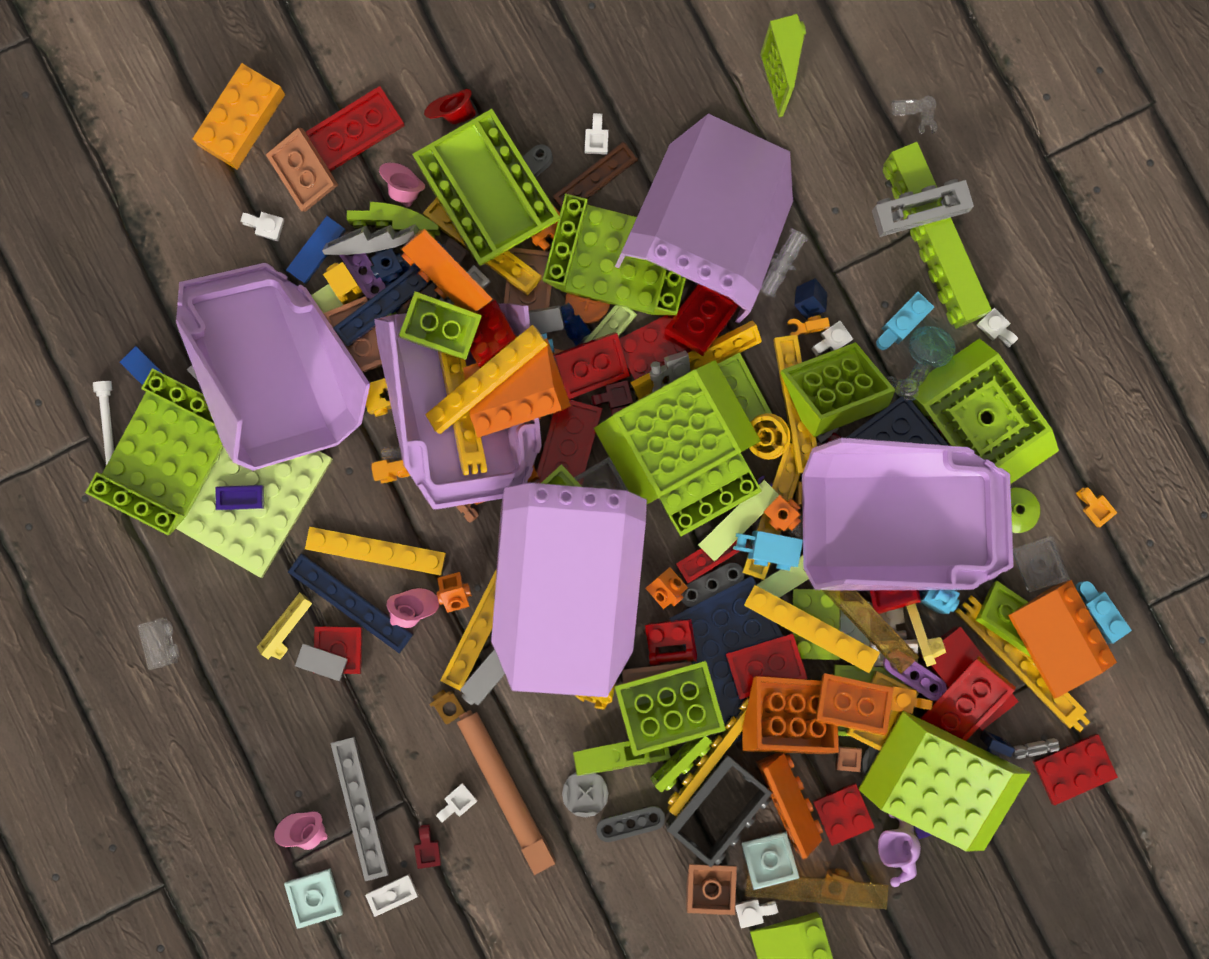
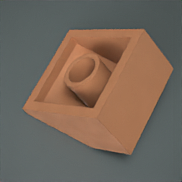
[686,864,737,915]

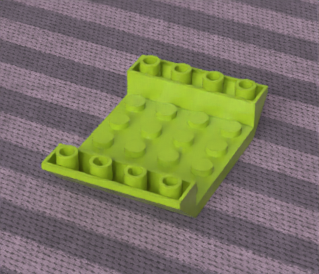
[542,194,686,315]
[594,360,761,505]
[85,368,223,536]

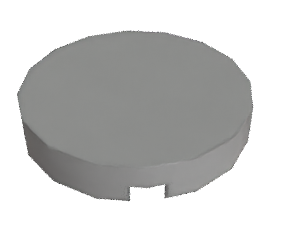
[562,772,609,818]

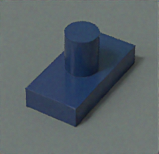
[980,730,1015,757]

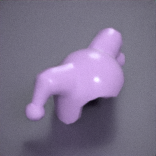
[878,814,921,887]

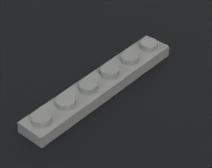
[331,737,389,881]

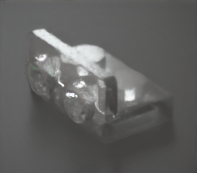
[137,618,179,670]

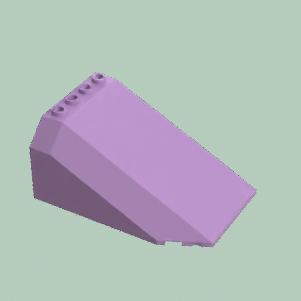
[615,114,793,323]
[176,263,370,471]
[375,303,542,510]
[802,438,1013,590]
[491,483,647,697]

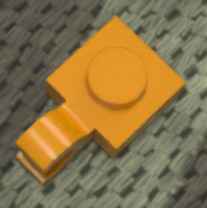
[787,315,830,336]
[1076,487,1117,527]
[891,686,933,714]

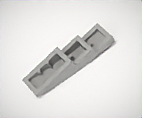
[322,224,419,255]

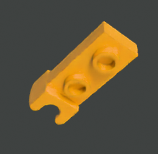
[371,460,410,484]

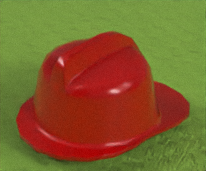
[424,89,476,125]

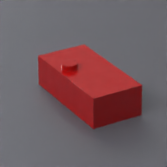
[918,626,1019,730]

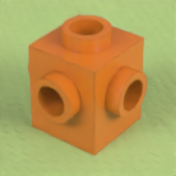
[764,495,802,531]
[645,567,688,609]
[436,572,472,613]

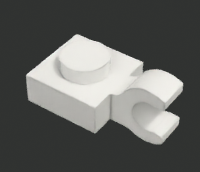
[585,113,608,155]
[241,212,284,241]
[977,308,1018,348]
[811,321,853,356]
[436,783,478,822]
[735,898,778,929]

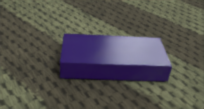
[215,485,264,510]

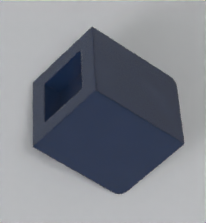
[794,278,827,320]

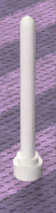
[93,381,114,465]

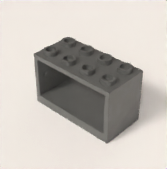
[665,753,772,867]

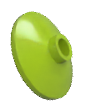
[1011,487,1040,533]

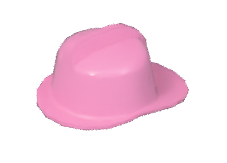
[379,163,425,207]
[386,588,439,628]
[274,812,328,850]

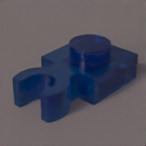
[561,303,591,346]

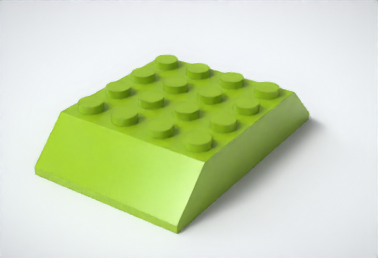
[412,109,561,266]
[859,711,1030,851]

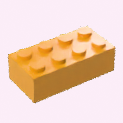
[192,63,285,170]

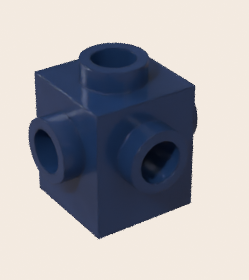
[370,248,405,284]

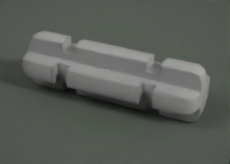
[1013,738,1059,759]

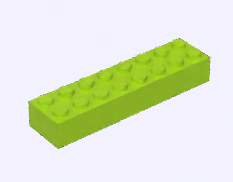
[883,142,992,329]

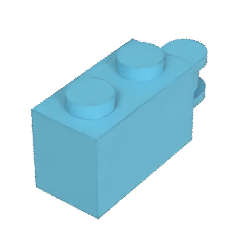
[876,292,934,350]
[733,531,803,571]
[1075,581,1132,644]
[919,590,960,614]

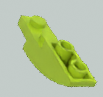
[347,202,441,238]
[573,741,671,776]

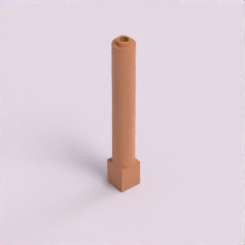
[457,710,556,875]

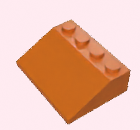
[401,229,492,313]
[463,338,571,438]
[1008,580,1117,699]
[742,676,839,754]
[756,752,823,859]

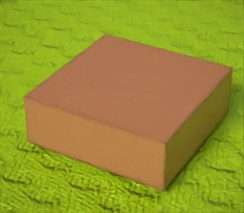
[836,746,862,772]

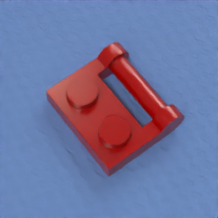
[645,619,697,666]

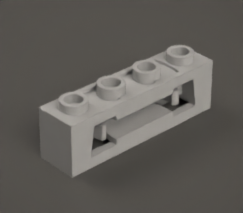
[872,179,974,237]

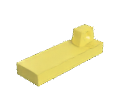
[257,592,312,660]
[906,603,946,667]

